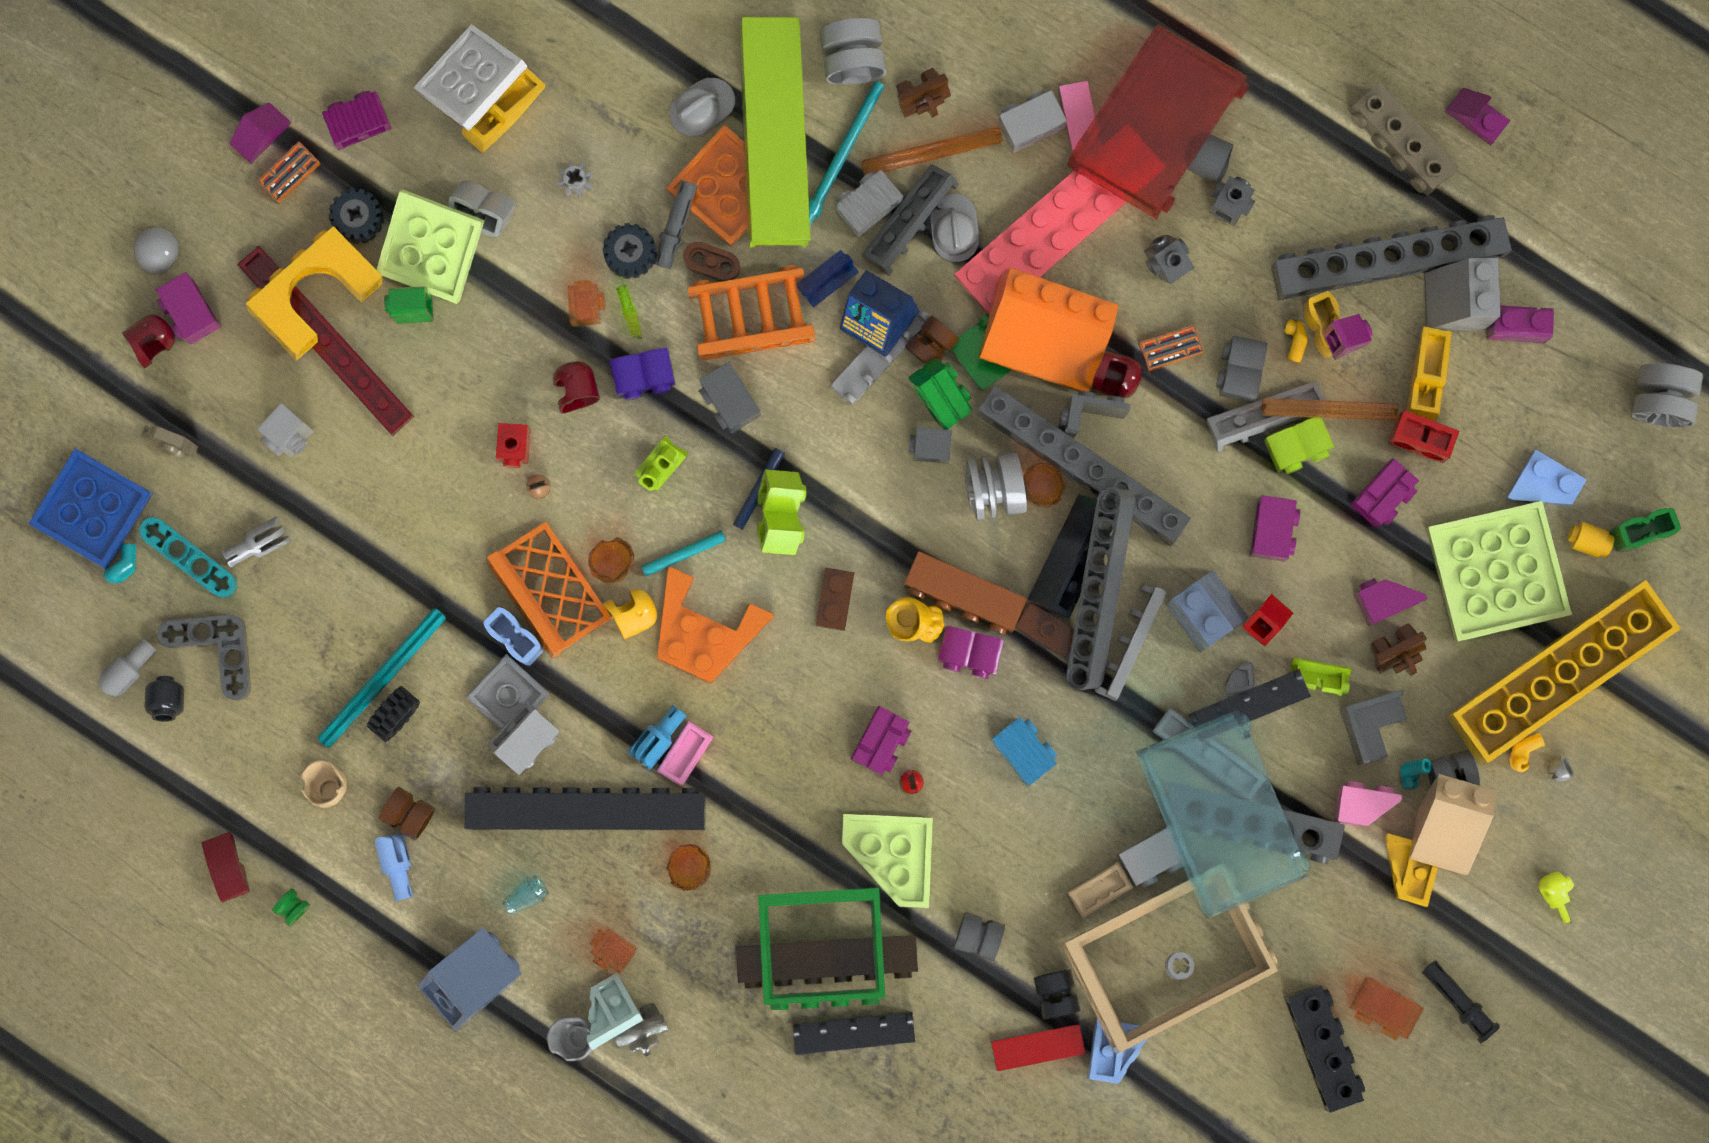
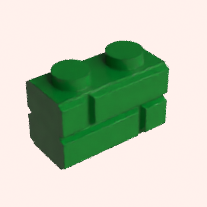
[908,358,972,430]

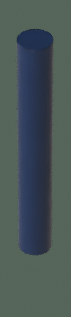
[732,448,785,530]

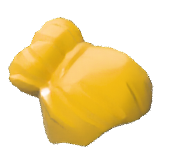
[885,597,944,643]

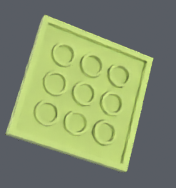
[1426,501,1572,642]

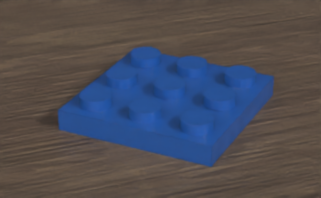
[29,448,153,569]

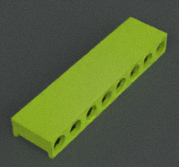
[739,17,811,248]

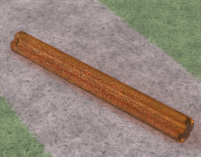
[861,127,1002,175]
[1260,398,1399,421]

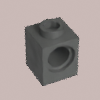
[909,427,952,464]

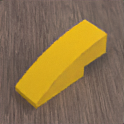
[462,68,546,154]
[1406,326,1452,421]

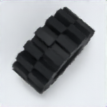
[366,686,420,742]

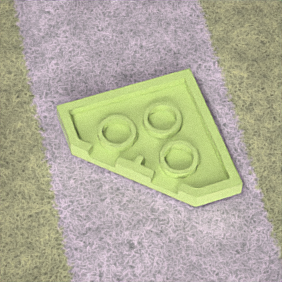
[842,814,933,908]

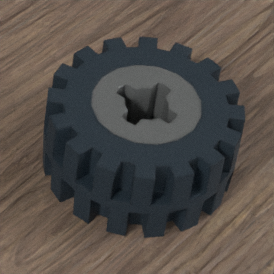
[329,188,384,244]
[603,223,656,279]

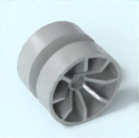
[820,18,887,85]
[1632,363,1703,428]

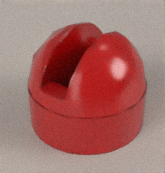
[900,770,924,794]

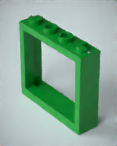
[758,888,886,1010]

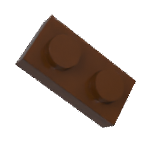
[816,568,855,631]

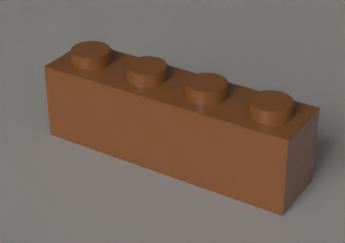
[904,551,1027,635]

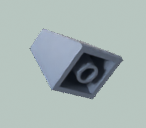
[1166,570,1248,652]
[417,928,522,1032]

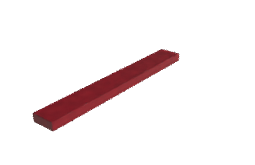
[237,246,414,436]

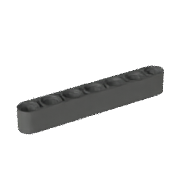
[1066,488,1135,690]

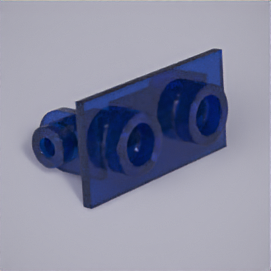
[797,250,859,308]

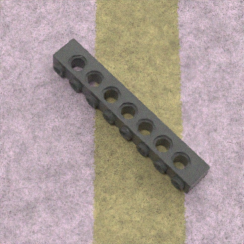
[1271,215,1512,301]
[977,386,1191,547]

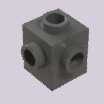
[1209,176,1255,226]
[1144,235,1194,284]

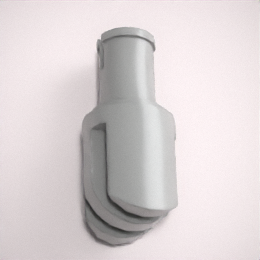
[222,516,291,567]
[98,639,157,697]

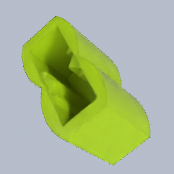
[1264,415,1334,474]

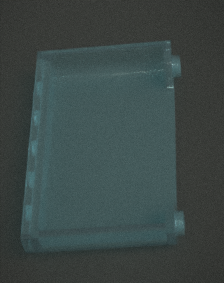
[1136,710,1310,919]

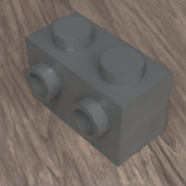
[698,362,761,434]

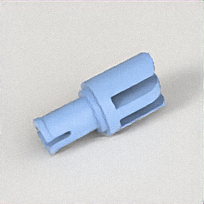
[375,833,414,902]

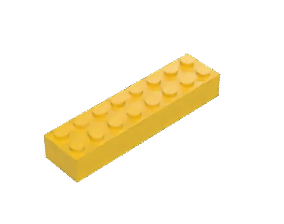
[1446,580,1681,765]

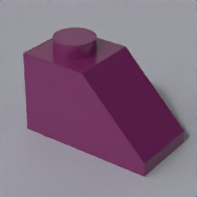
[1322,314,1372,360]
[1353,578,1427,626]

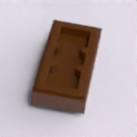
[1015,602,1074,658]

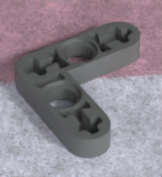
[157,615,251,701]

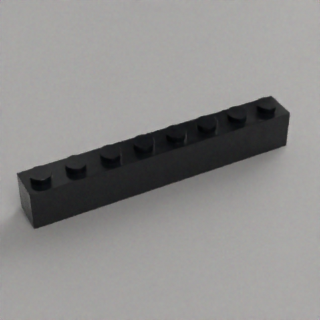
[464,787,706,830]

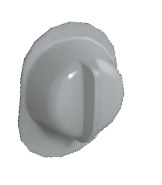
[670,78,735,136]
[930,194,979,262]

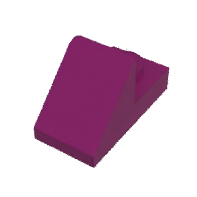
[1445,88,1510,146]

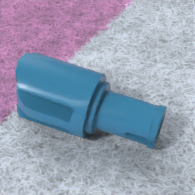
[628,705,687,770]

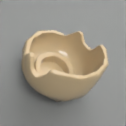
[301,759,347,808]

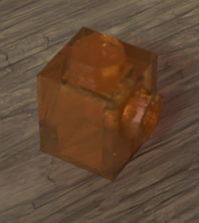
[568,280,606,326]
[590,928,639,974]

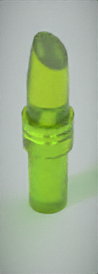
[616,285,642,339]

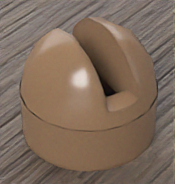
[526,475,551,499]

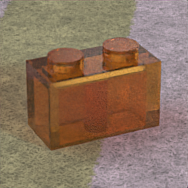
[1349,977,1424,1041]

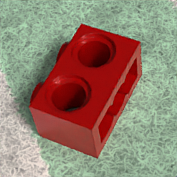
[1388,410,1460,463]

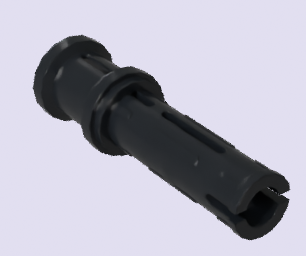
[1422,960,1500,1044]

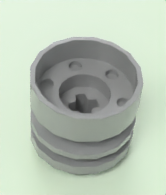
[965,451,1027,521]

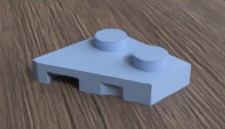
[1505,450,1587,506]
[1087,1019,1147,1084]

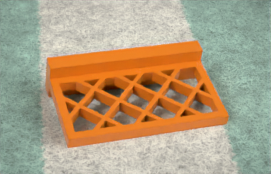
[486,521,612,659]

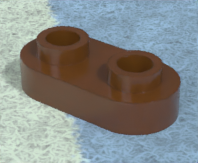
[683,242,740,282]

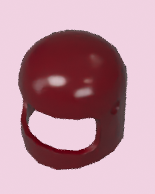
[122,314,175,369]
[1092,350,1142,399]
[553,361,600,414]

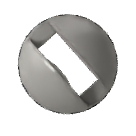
[1548,756,1574,782]

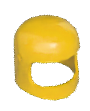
[603,589,657,640]

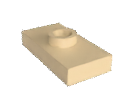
[1067,862,1134,918]

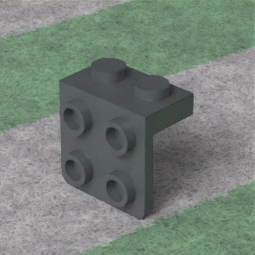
[1058,391,1131,439]

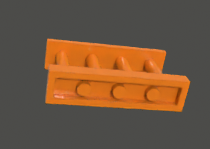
[687,265,815,361]

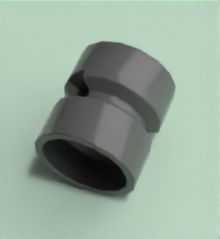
[1428,750,1480,786]
[954,912,1005,961]

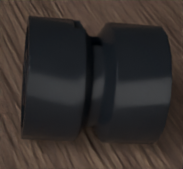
[1034,969,1081,1019]

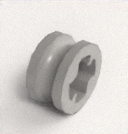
[1165,952,1194,980]

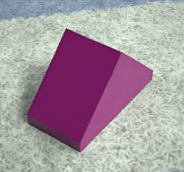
[229,102,291,164]

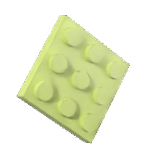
[376,190,485,304]

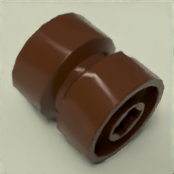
[904,315,960,364]
[379,787,435,841]

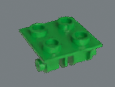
[951,313,1013,392]

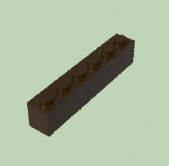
[736,935,918,988]

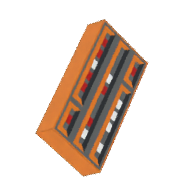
[257,142,321,203]
[1139,325,1204,371]

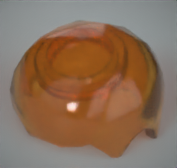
[1023,463,1066,508]
[588,537,635,584]
[666,844,712,891]

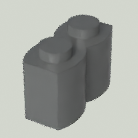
[1216,336,1268,403]

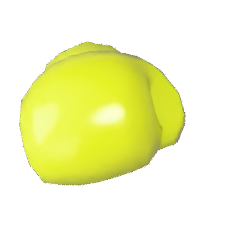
[1538,871,1574,923]

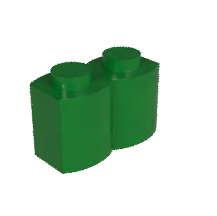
[384,286,434,324]
[1609,508,1681,552]

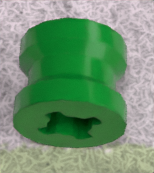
[272,888,310,927]

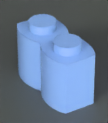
[483,607,544,666]

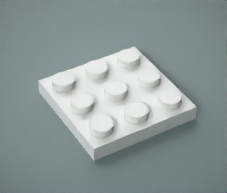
[413,24,528,131]

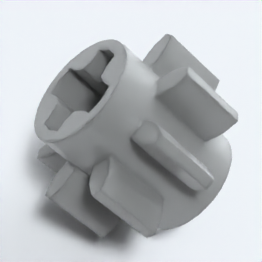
[557,161,594,199]

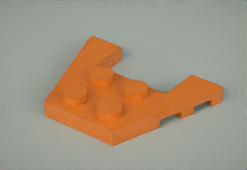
[657,567,774,684]

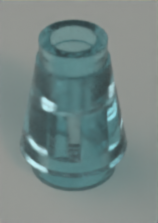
[502,875,549,915]

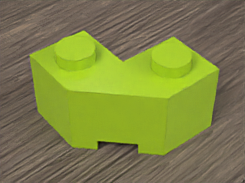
[756,470,806,555]

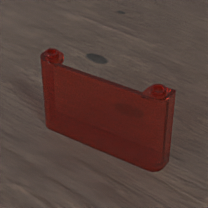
[1067,24,1250,220]

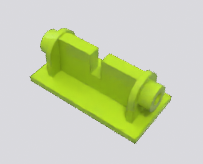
[1289,657,1352,696]

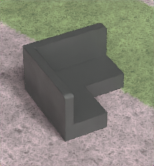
[1340,690,1407,765]

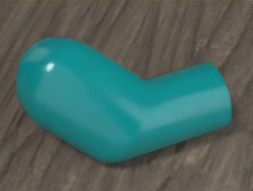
[104,544,136,584]
[1400,758,1432,790]

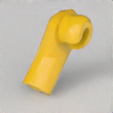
[1284,319,1308,363]
[1509,733,1545,773]

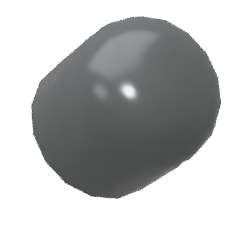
[1184,133,1234,183]

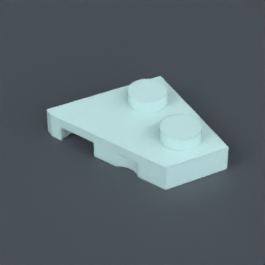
[587,973,643,1050]

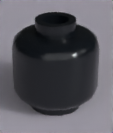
[144,676,184,722]

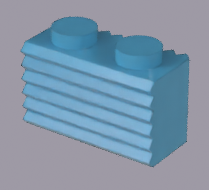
[991,717,1057,786]

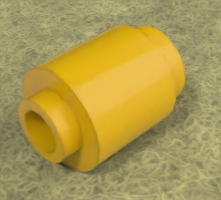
[1567,521,1615,558]

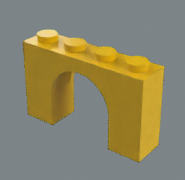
[246,226,383,361]

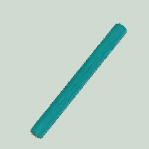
[317,608,446,748]

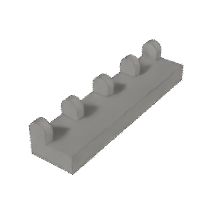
[830,310,930,406]
[1207,381,1328,452]
[1094,584,1166,701]

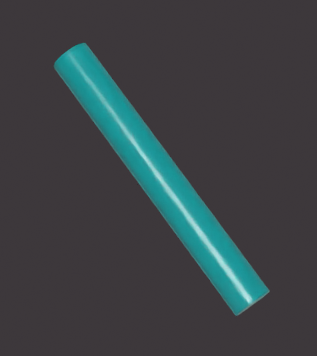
[641,530,726,577]

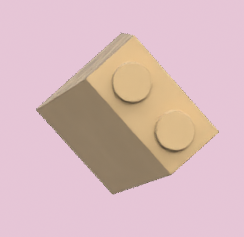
[1409,774,1497,875]

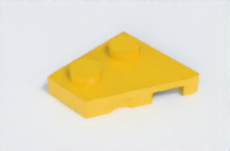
[1384,833,1438,907]

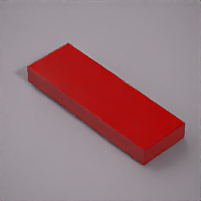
[991,1024,1085,1072]

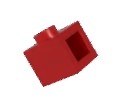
[496,423,531,468]
[1242,594,1294,647]

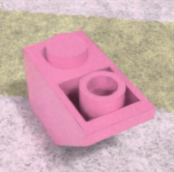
[1333,781,1402,826]

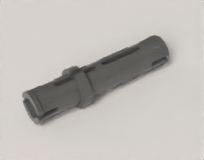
[653,180,698,269]

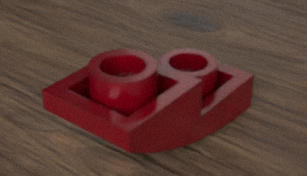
[201,832,250,903]

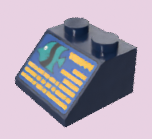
[840,270,920,357]

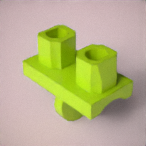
[634,435,688,491]

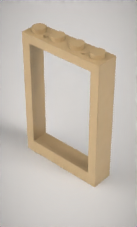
[1060,863,1278,1053]

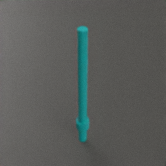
[809,81,885,226]

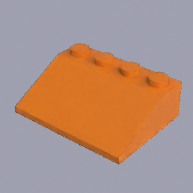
[979,267,1119,392]

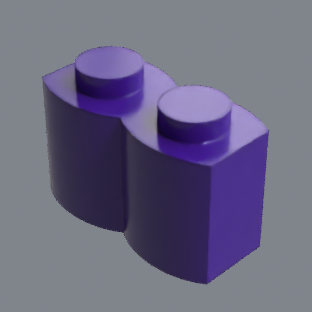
[610,348,676,401]

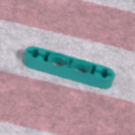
[139,517,238,598]

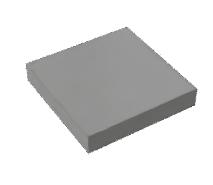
[466,654,550,730]

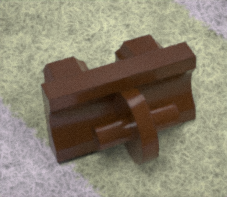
[896,68,951,118]
[1371,623,1427,676]

